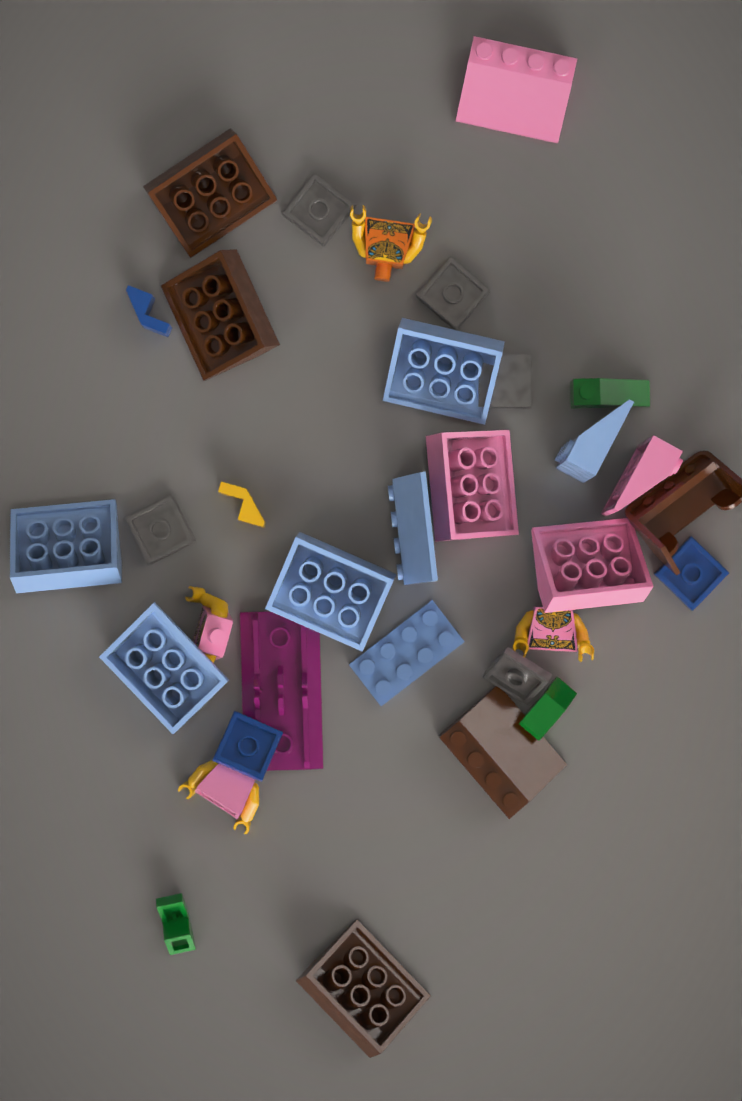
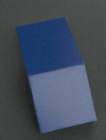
[126,285,172,337]

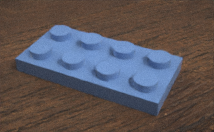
[349,600,465,706]

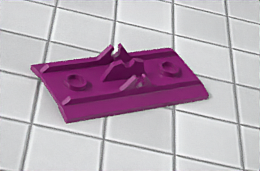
[240,611,323,771]

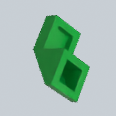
[519,677,577,741]
[156,893,196,955]

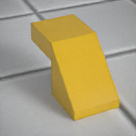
[218,482,266,528]

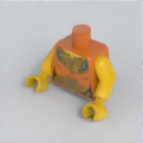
[350,205,432,282]

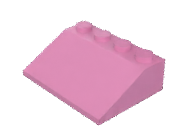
[456,36,577,143]
[426,430,519,542]
[601,435,683,516]
[531,518,654,613]

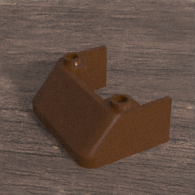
[625,451,742,576]

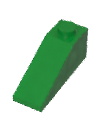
[570,378,650,409]

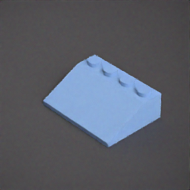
[383,318,505,425]
[555,399,634,483]
[388,471,438,585]
[10,499,122,593]
[265,532,396,652]
[99,602,229,734]

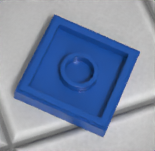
[654,536,729,611]
[212,711,283,782]

